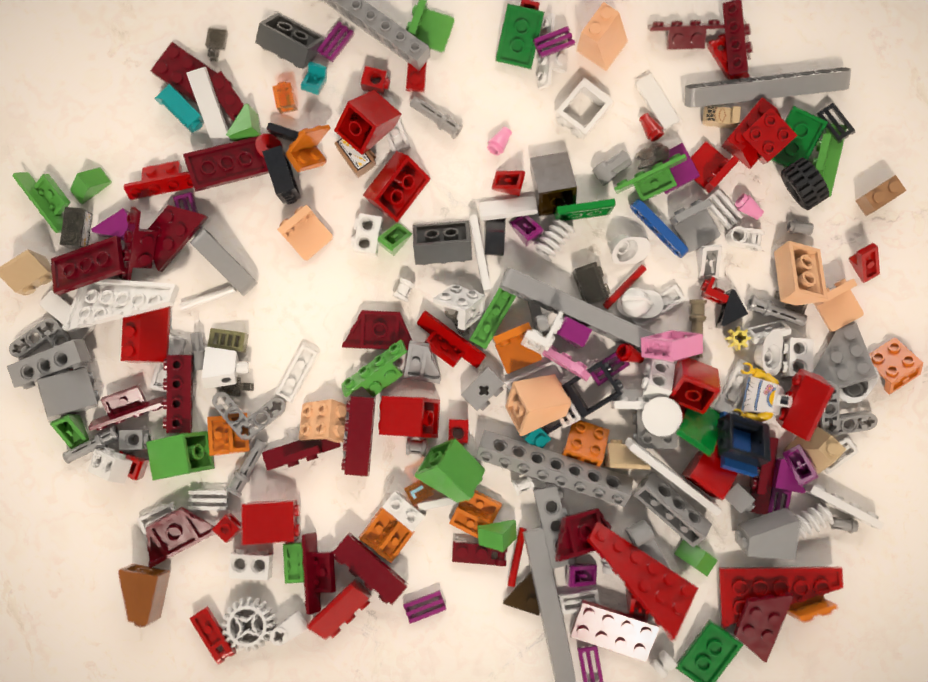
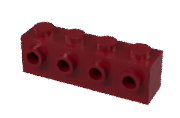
[163,355,193,433]
[341,396,376,477]
[332,533,409,605]

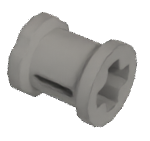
[406,438,427,457]

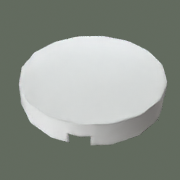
[642,397,682,436]

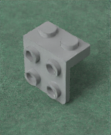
[670,198,720,252]
[632,409,678,449]

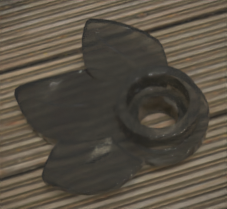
[635,143,670,170]

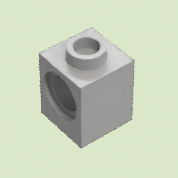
[119,430,151,450]
[725,483,756,514]

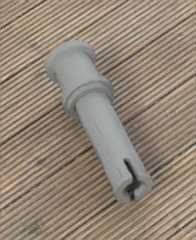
[410,96,463,139]
[747,294,807,326]
[62,425,120,464]
[226,438,267,497]

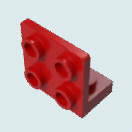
[742,108,798,164]
[691,141,740,193]

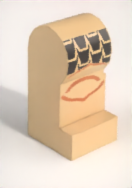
[702,106,741,129]

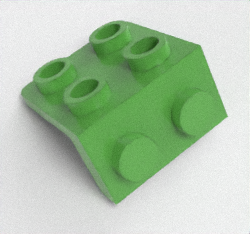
[406,0,455,52]

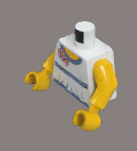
[732,362,792,422]

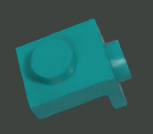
[301,61,327,95]
[517,428,551,448]

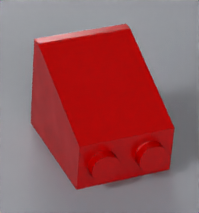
[334,90,402,155]
[669,357,721,414]
[378,396,440,438]
[681,440,738,501]
[242,500,301,545]

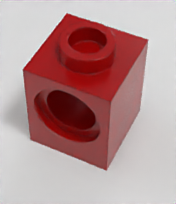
[360,66,390,95]
[448,419,469,447]
[212,513,242,543]

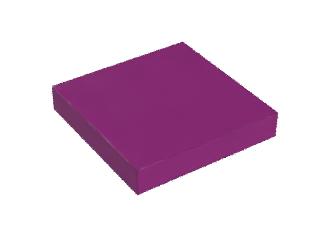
[648,142,700,195]

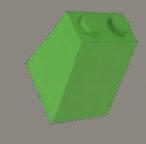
[146,431,215,481]
[414,438,486,503]

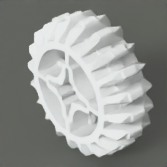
[221,597,276,652]

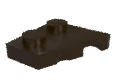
[503,571,540,616]

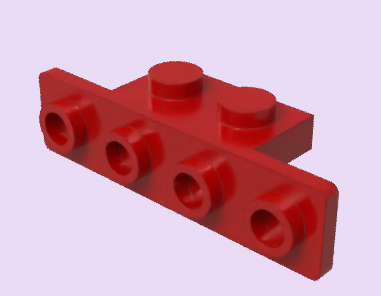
[123,160,194,200]
[417,311,486,368]

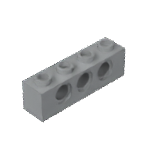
[6,339,92,389]
[633,472,712,547]
[533,485,577,569]

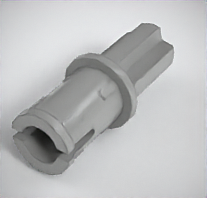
[190,332,205,371]

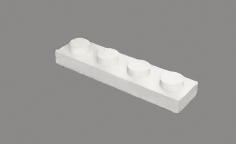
[805,483,885,530]

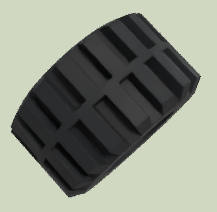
[781,157,830,210]

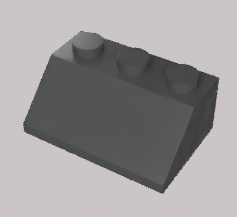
[255,13,326,69]
[413,220,472,265]

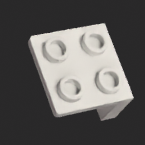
[433,284,486,330]
[521,311,564,354]

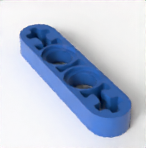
[630,199,689,258]

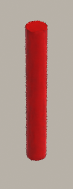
[602,265,647,310]
[507,527,527,587]

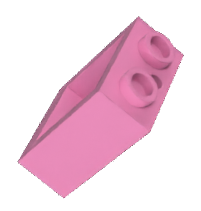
[641,330,703,362]

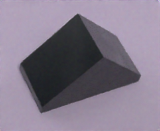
[485,218,506,256]
[716,289,748,328]

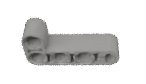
[190,229,258,296]
[625,520,670,569]

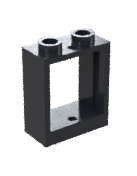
[262,145,301,205]
[562,360,624,418]
[717,412,771,467]

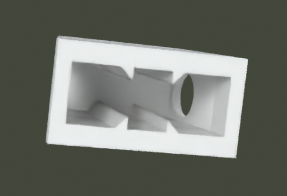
[201,347,249,388]

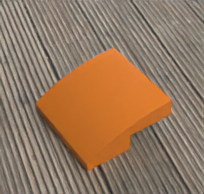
[207,413,250,456]
[449,490,502,538]
[359,506,415,563]

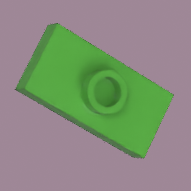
[283,542,304,584]

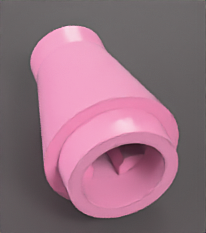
[487,127,512,156]
[734,193,764,220]

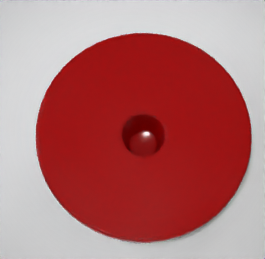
[255,133,283,158]

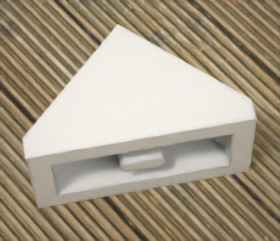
[696,244,723,280]

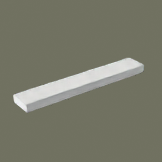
[625,437,722,516]

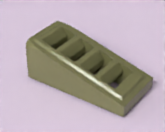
[207,328,249,353]

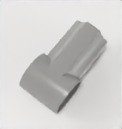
[592,150,632,186]

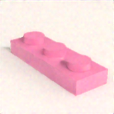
[542,345,591,382]

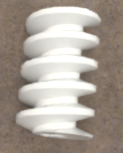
[534,219,575,262]
[795,501,834,540]

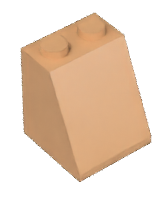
[576,2,628,71]
[505,374,571,436]

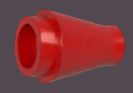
[639,113,664,142]
[616,343,644,364]

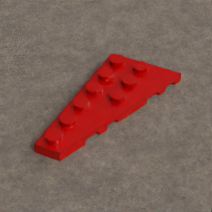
[586,522,699,642]
[718,566,844,628]

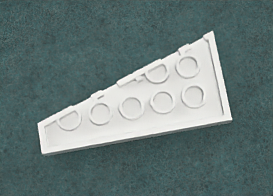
[62,279,180,332]

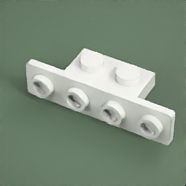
[537,12,568,90]

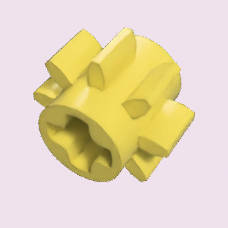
[725,326,751,351]

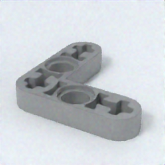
[528,302,549,337]
[9,318,72,361]
[818,381,878,436]
[212,392,286,440]

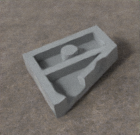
[404,340,441,384]

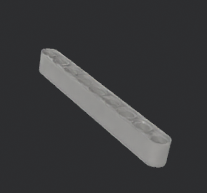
[684,67,852,107]
[499,268,655,352]

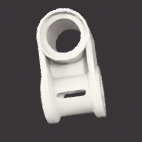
[725,226,765,252]
[270,610,308,646]

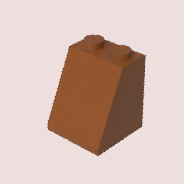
[118,563,171,627]

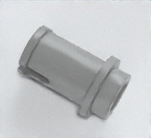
[787,219,814,235]
[830,517,859,534]

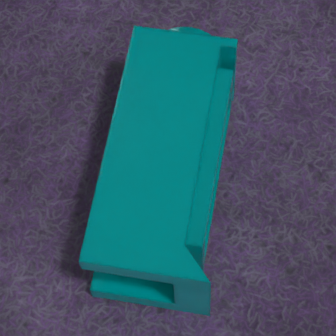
[154,84,204,134]

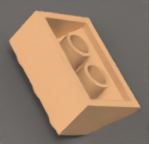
[774,241,828,306]

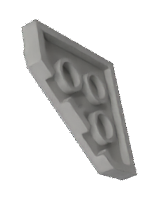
[813,323,877,389]

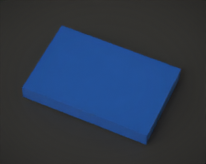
[720,411,758,477]

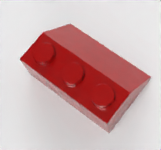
[721,97,782,169]
[363,151,431,222]
[121,306,171,363]
[776,368,835,441]
[306,578,371,640]

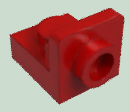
[700,276,729,305]

